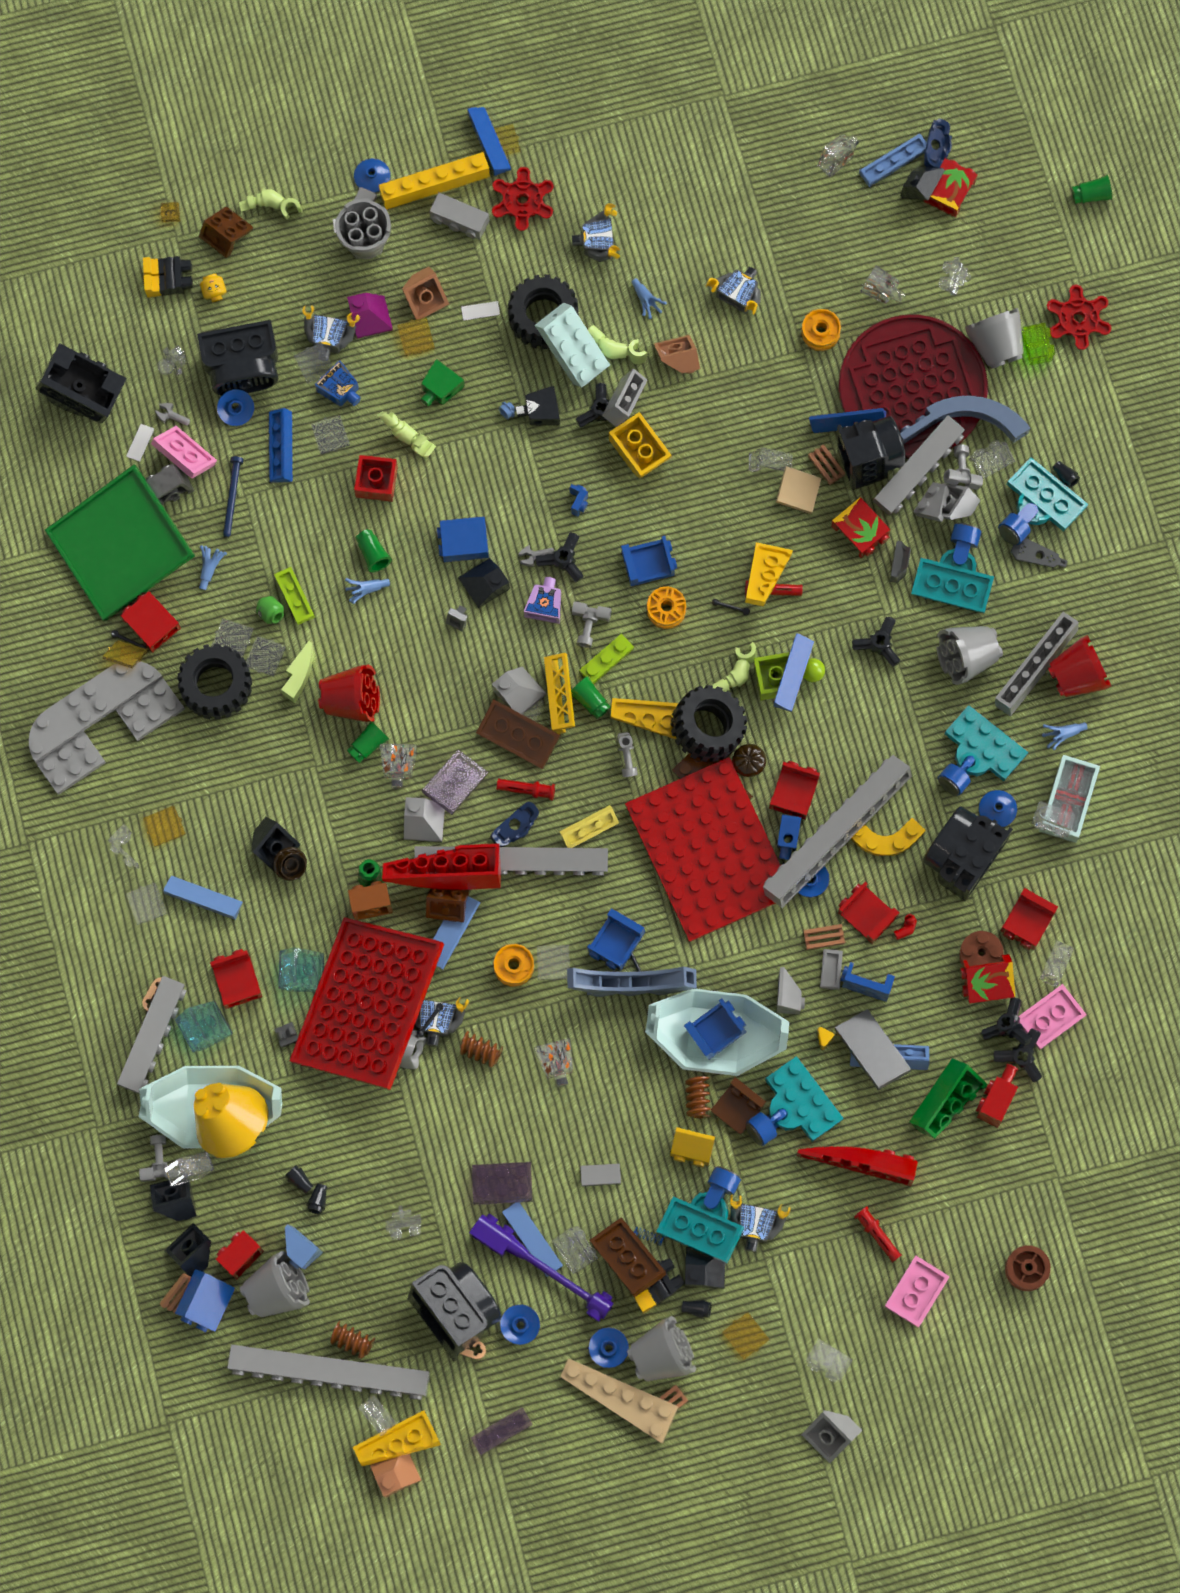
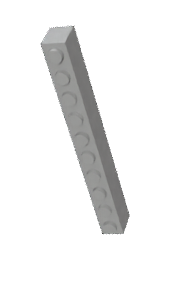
[763,755,912,908]
[414,846,608,875]
[227,1345,430,1400]

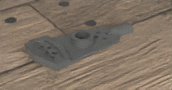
[1011,538,1068,568]

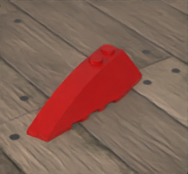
[382,843,501,890]
[797,1146,918,1187]

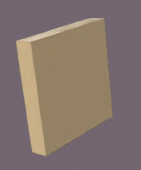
[776,466,821,514]

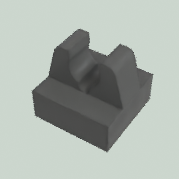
[446,605,468,631]
[274,1022,298,1048]

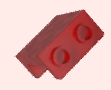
[120,591,181,653]

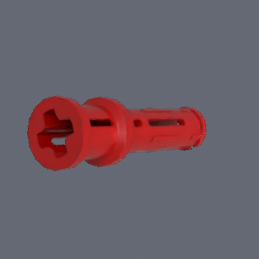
[745,580,803,597]
[496,778,556,801]
[854,1206,902,1262]

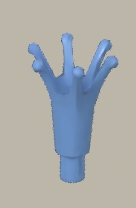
[631,278,666,319]
[199,545,227,590]
[345,578,390,604]
[1042,722,1087,750]

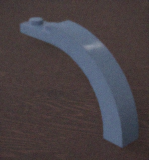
[900,396,1031,444]

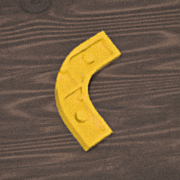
[851,818,926,856]

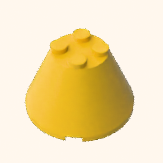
[194,1083,268,1158]

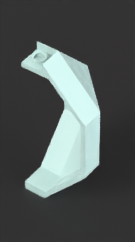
[645,989,789,1076]
[138,1066,282,1148]

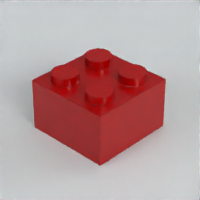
[354,455,398,502]
[216,1230,264,1280]

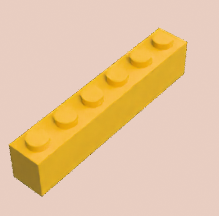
[379,152,490,210]

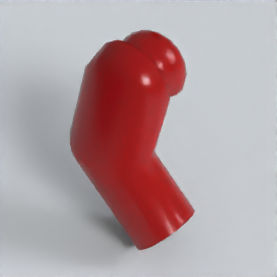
[894,914,917,940]

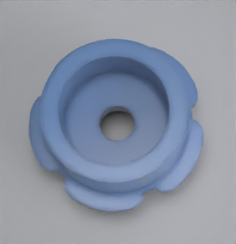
[499,402,516,419]

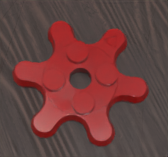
[492,167,554,231]
[1047,284,1112,350]

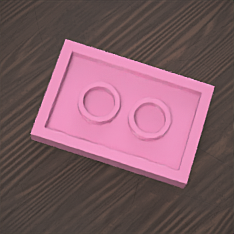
[151,426,217,479]
[1018,984,1087,1050]
[884,1256,950,1328]

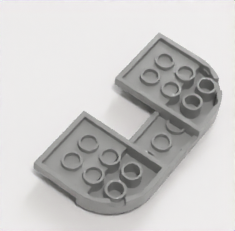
[29,660,185,795]

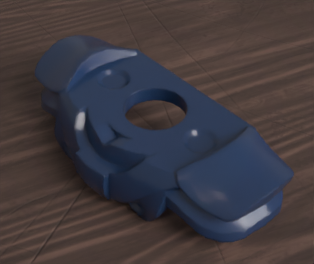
[924,118,952,168]
[490,801,539,847]

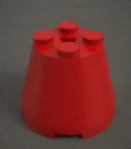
[1048,635,1112,697]
[318,664,380,722]

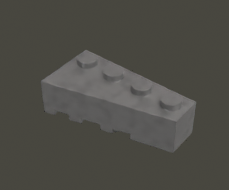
[145,464,195,506]

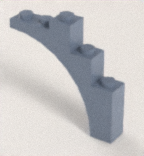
[567,967,697,997]

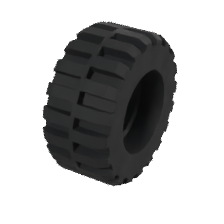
[508,274,579,349]
[177,643,252,720]
[670,685,747,762]

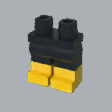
[143,256,193,298]
[635,1258,685,1314]

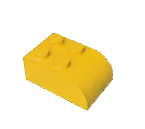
[609,412,672,478]

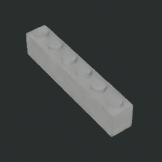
[872,415,965,516]
[995,612,1079,717]
[117,976,187,1094]

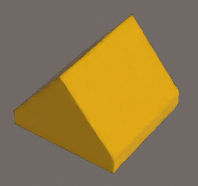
[817,1027,835,1050]

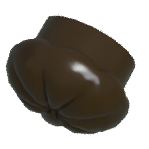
[732,744,767,777]
[273,847,307,881]

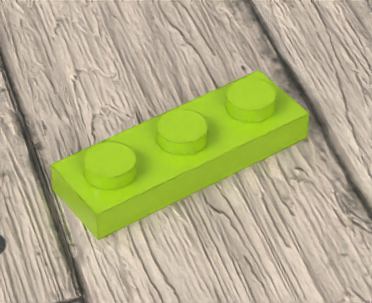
[274,567,315,625]
[579,633,634,684]

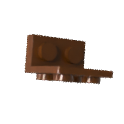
[198,207,253,258]
[426,888,472,923]
[711,1077,766,1135]

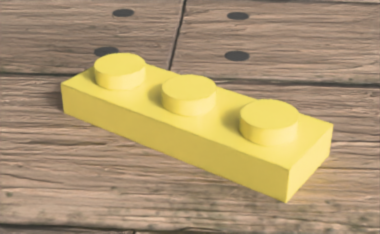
[560,805,619,848]

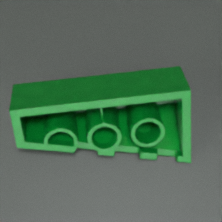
[909,1058,988,1139]

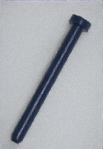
[223,456,244,538]

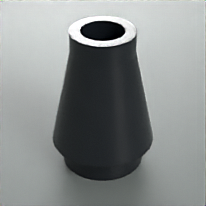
[1052,461,1080,488]
[285,1165,313,1194]
[306,1184,328,1215]
[681,1300,712,1319]

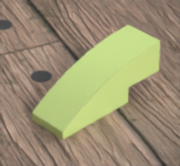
[281,641,314,703]

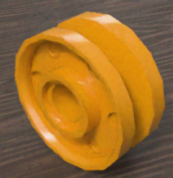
[802,309,841,351]
[647,586,686,629]
[493,944,534,987]

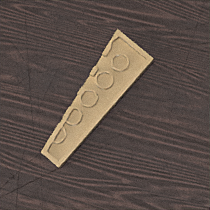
[560,1358,678,1444]

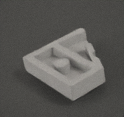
[913,482,950,522]

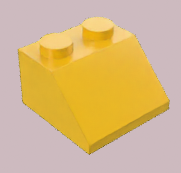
[670,1127,715,1167]

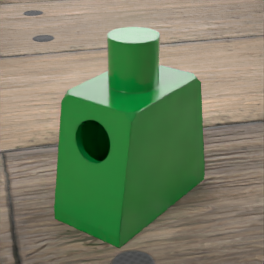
[421,359,465,406]

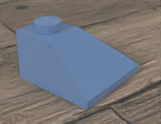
[285,1224,323,1269]

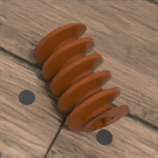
[460,1031,503,1068]
[685,1076,711,1119]
[330,1321,376,1359]

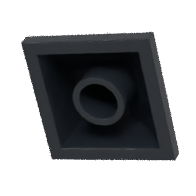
[900,167,945,200]
[458,558,510,609]
[251,816,301,873]
[150,1175,197,1221]
[165,1223,211,1277]
[685,1247,725,1289]

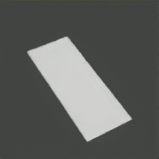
[461,301,500,320]
[126,424,154,461]

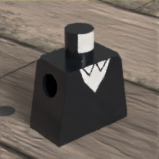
[516,386,560,426]

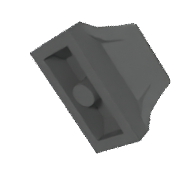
[890,541,911,583]

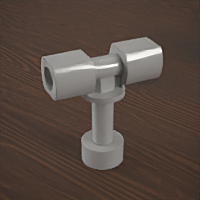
[943,445,983,490]
[572,601,612,648]
[617,732,638,777]
[139,1135,181,1182]

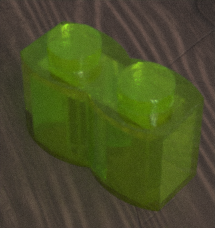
[1022,322,1055,366]

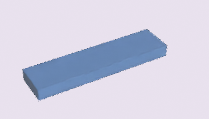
[859,134,927,187]
[502,1201,563,1277]

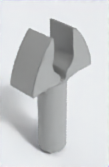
[156,403,190,426]
[519,545,555,567]

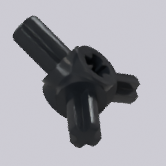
[576,383,627,427]
[536,532,584,582]
[852,617,900,667]
[981,997,1032,1046]
[994,1028,1042,1082]

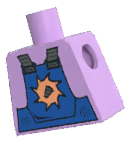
[524,577,561,624]

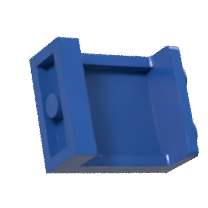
[621,536,677,586]
[587,908,645,971]
[840,962,895,1002]
[684,998,747,1060]

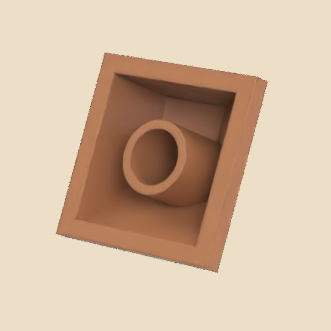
[402,266,449,321]
[654,335,700,374]
[370,1454,421,1498]

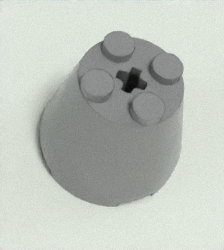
[335,199,391,259]
[965,308,1024,369]
[936,626,1003,685]
[240,1251,310,1317]
[627,1316,696,1382]

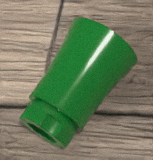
[1072,175,1113,204]
[355,529,392,573]
[571,676,611,719]
[347,722,389,764]
[358,859,384,887]

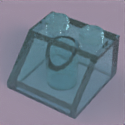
[278,947,324,992]
[175,1000,233,1053]

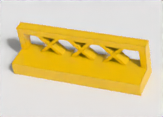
[544,653,575,734]

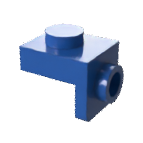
[569,484,588,517]

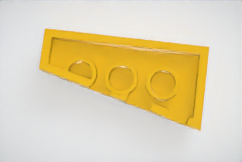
[745,542,793,607]
[611,698,678,739]
[353,1410,441,1466]

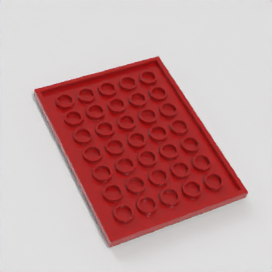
[625,757,781,943]
[289,917,444,1090]

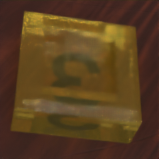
[161,202,180,223]

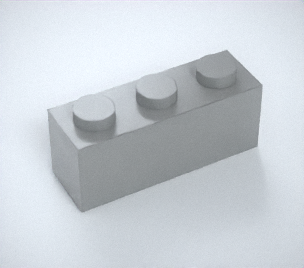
[430,193,490,239]
[602,368,647,427]

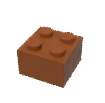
[348,881,393,920]

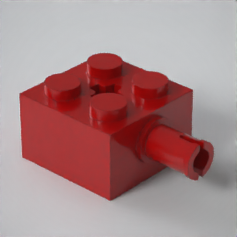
[976,1064,1018,1128]

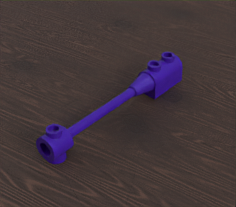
[469,1213,614,1322]

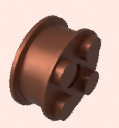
[960,931,1003,966]
[1005,1245,1051,1291]

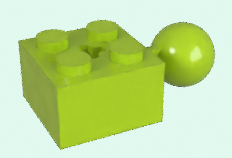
[753,652,825,701]

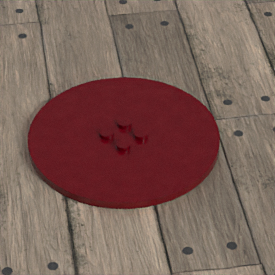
[838,314,988,459]

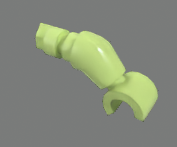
[239,189,302,220]
[588,325,648,364]
[377,411,436,459]
[712,642,757,692]

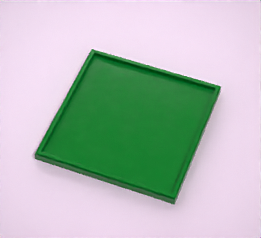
[45,464,195,621]

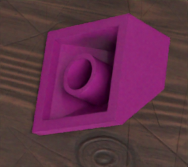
[347,293,393,339]

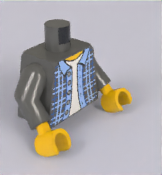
[572,203,620,262]
[705,267,761,314]
[302,305,360,361]
[415,997,469,1047]
[730,1194,791,1252]

